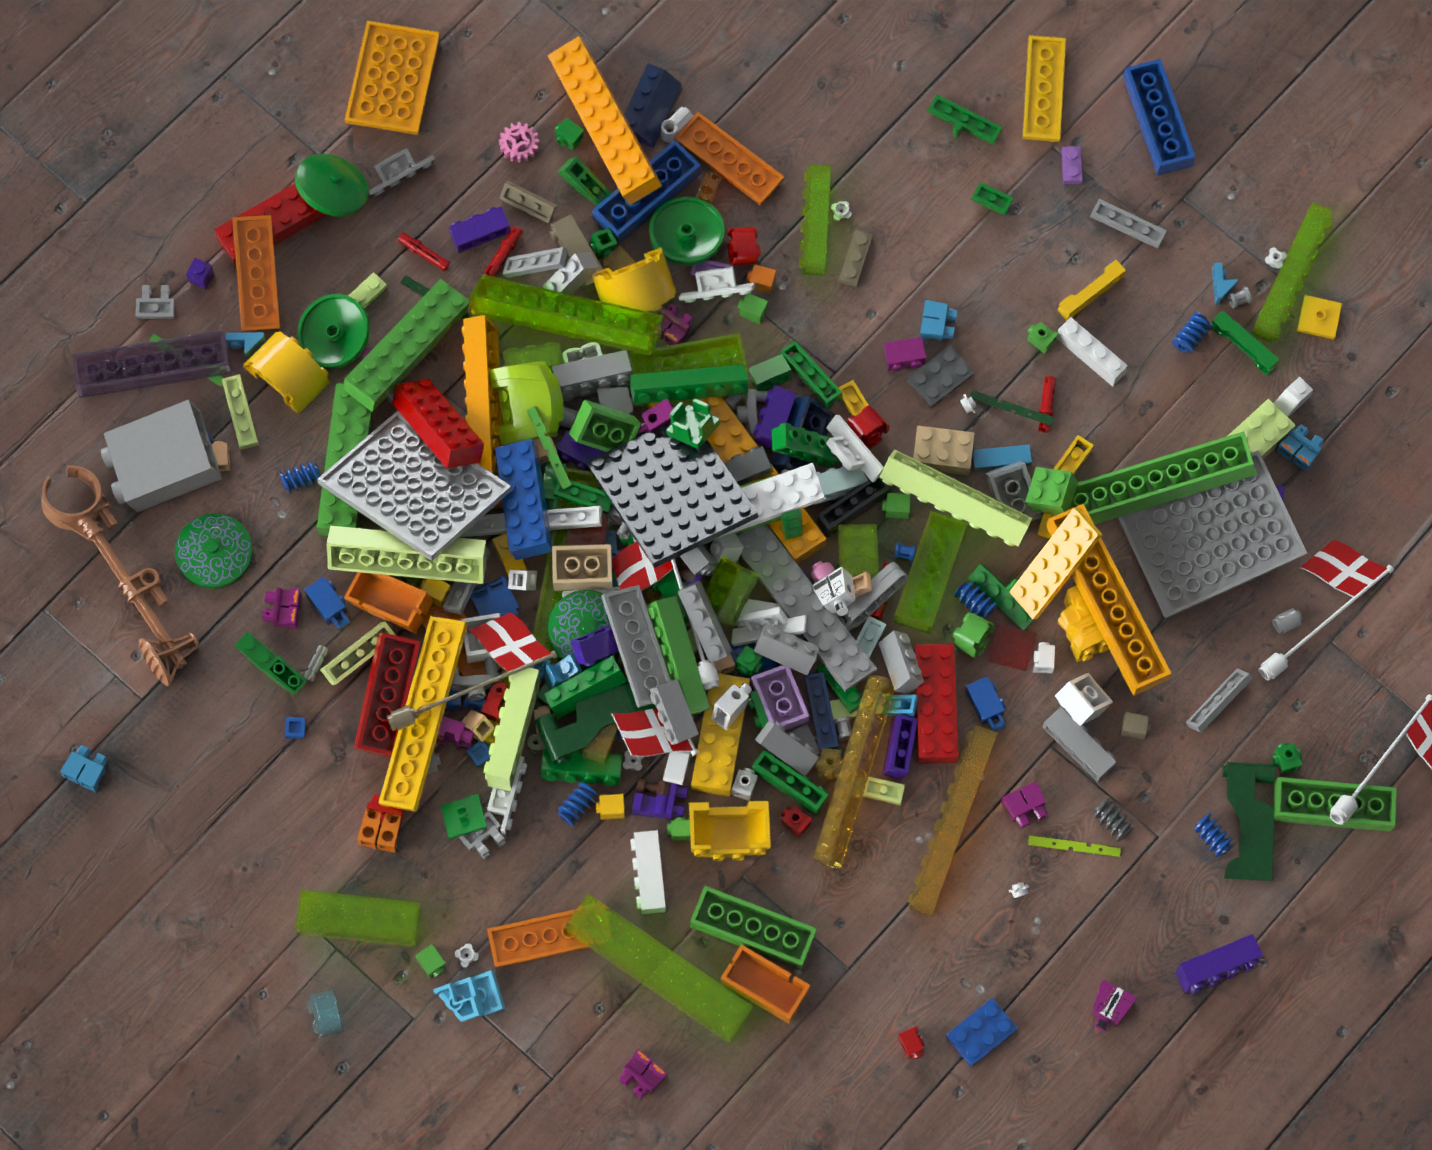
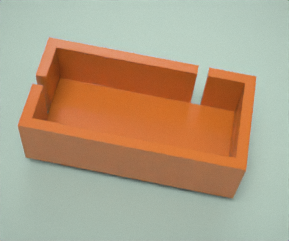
[344,572,434,634]
[720,945,810,1024]

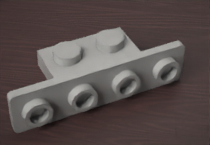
[368,148,435,196]

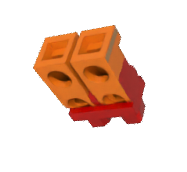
[357,794,404,853]

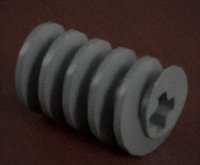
[1094,798,1136,842]

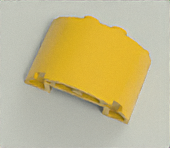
[592,248,676,320]
[243,331,330,415]
[689,801,771,861]

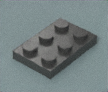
[906,345,975,408]

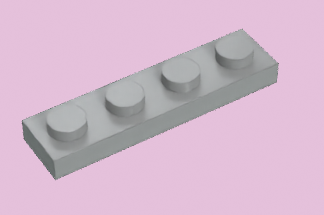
[1090,199,1167,249]
[503,247,568,278]
[442,548,491,615]
[1186,668,1253,733]

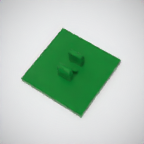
[441,794,487,840]

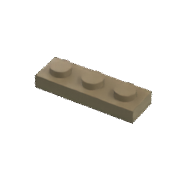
[499,181,557,223]
[839,230,873,287]

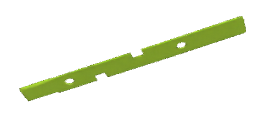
[1028,836,1121,857]

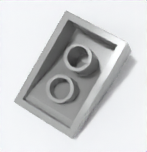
[985,461,1042,521]

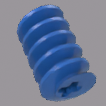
[1172,312,1212,353]
[279,460,321,493]
[953,581,997,620]
[558,782,598,827]
[1194,813,1236,857]

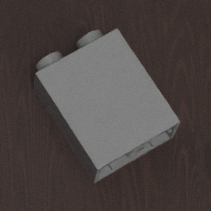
[101,399,222,512]

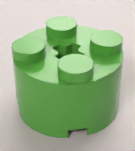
[953,612,994,658]

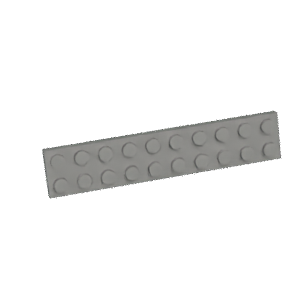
[737,525,877,692]

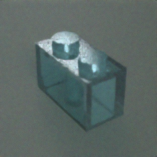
[307,989,344,1038]

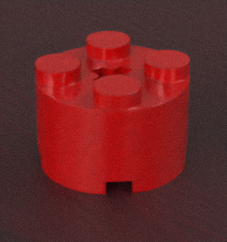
[727,227,761,266]
[846,405,889,449]

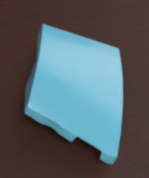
[433,970,506,1022]

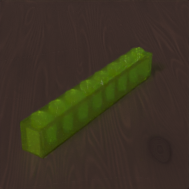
[1251,202,1334,343]

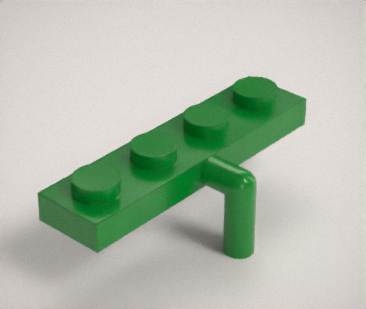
[928,94,1002,145]
[968,563,1035,631]

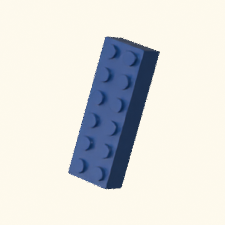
[1123,59,1195,175]
[592,140,701,244]
[495,439,552,560]

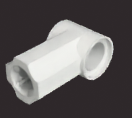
[661,107,693,143]

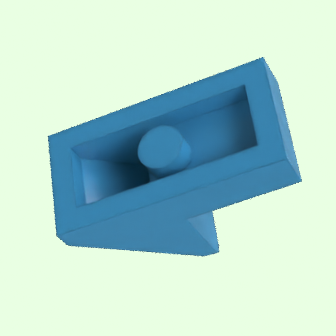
[1212,262,1238,305]
[226,332,266,360]
[543,654,582,689]
[880,695,918,717]

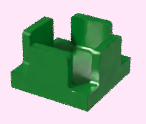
[666,398,720,449]

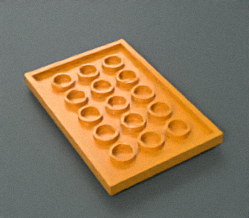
[345,21,440,135]

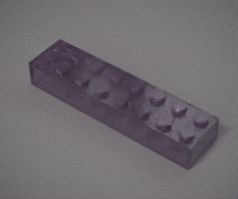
[72,330,231,398]

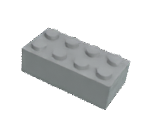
[552,350,632,401]

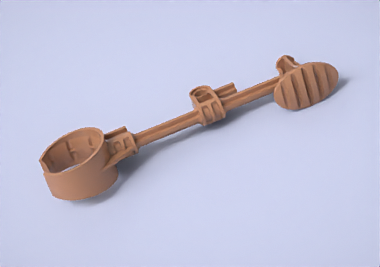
[41,465,199,687]

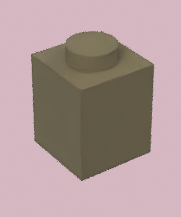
[1121,712,1151,740]

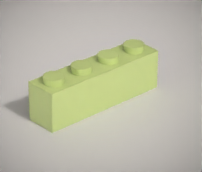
[320,621,396,685]

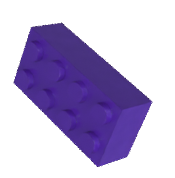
[1175,934,1263,995]

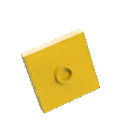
[1297,295,1342,340]

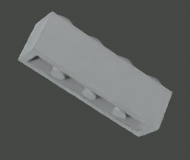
[678,580,732,663]
[1042,707,1116,782]

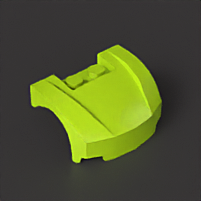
[489,361,564,445]

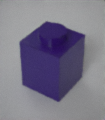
[186,258,214,290]

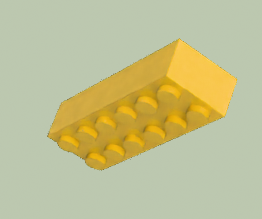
[691,673,750,797]

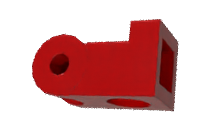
[481,682,508,723]

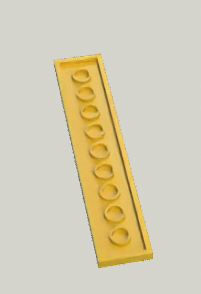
[379,616,468,812]

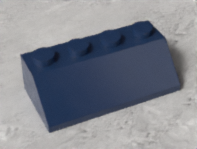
[624,63,682,148]
[770,396,834,473]

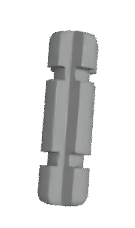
[304,645,328,682]

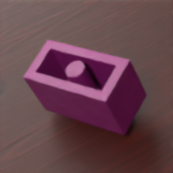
[883,337,926,372]

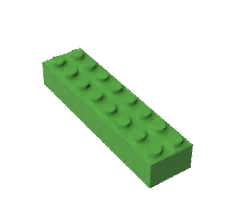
[343,279,470,412]
[317,383,374,536]

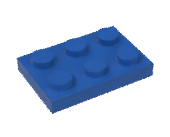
[946,998,1018,1067]

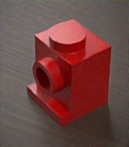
[781,805,812,838]
[898,1026,925,1060]

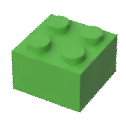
[1025,467,1078,515]

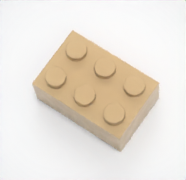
[913,425,974,476]
[552,544,612,591]

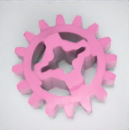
[499,122,540,163]

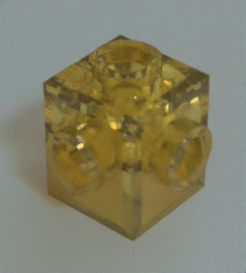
[815,748,844,780]

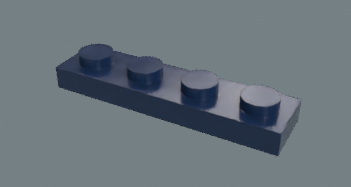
[804,672,839,751]

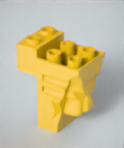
[1058,585,1109,663]

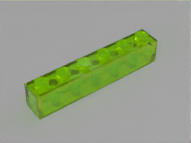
[799,164,831,276]

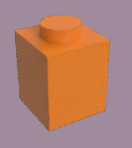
[747,265,776,294]

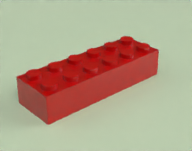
[214,183,327,268]
[392,379,484,469]
[353,632,420,758]
[914,644,958,764]

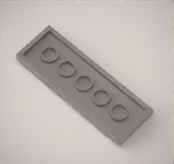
[601,585,670,708]

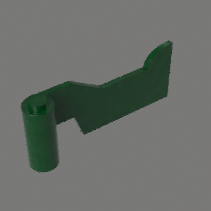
[535,683,657,766]
[1222,762,1275,881]

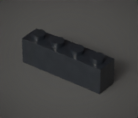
[817,474,891,537]

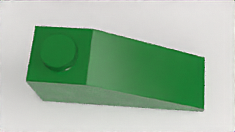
[557,157,612,206]

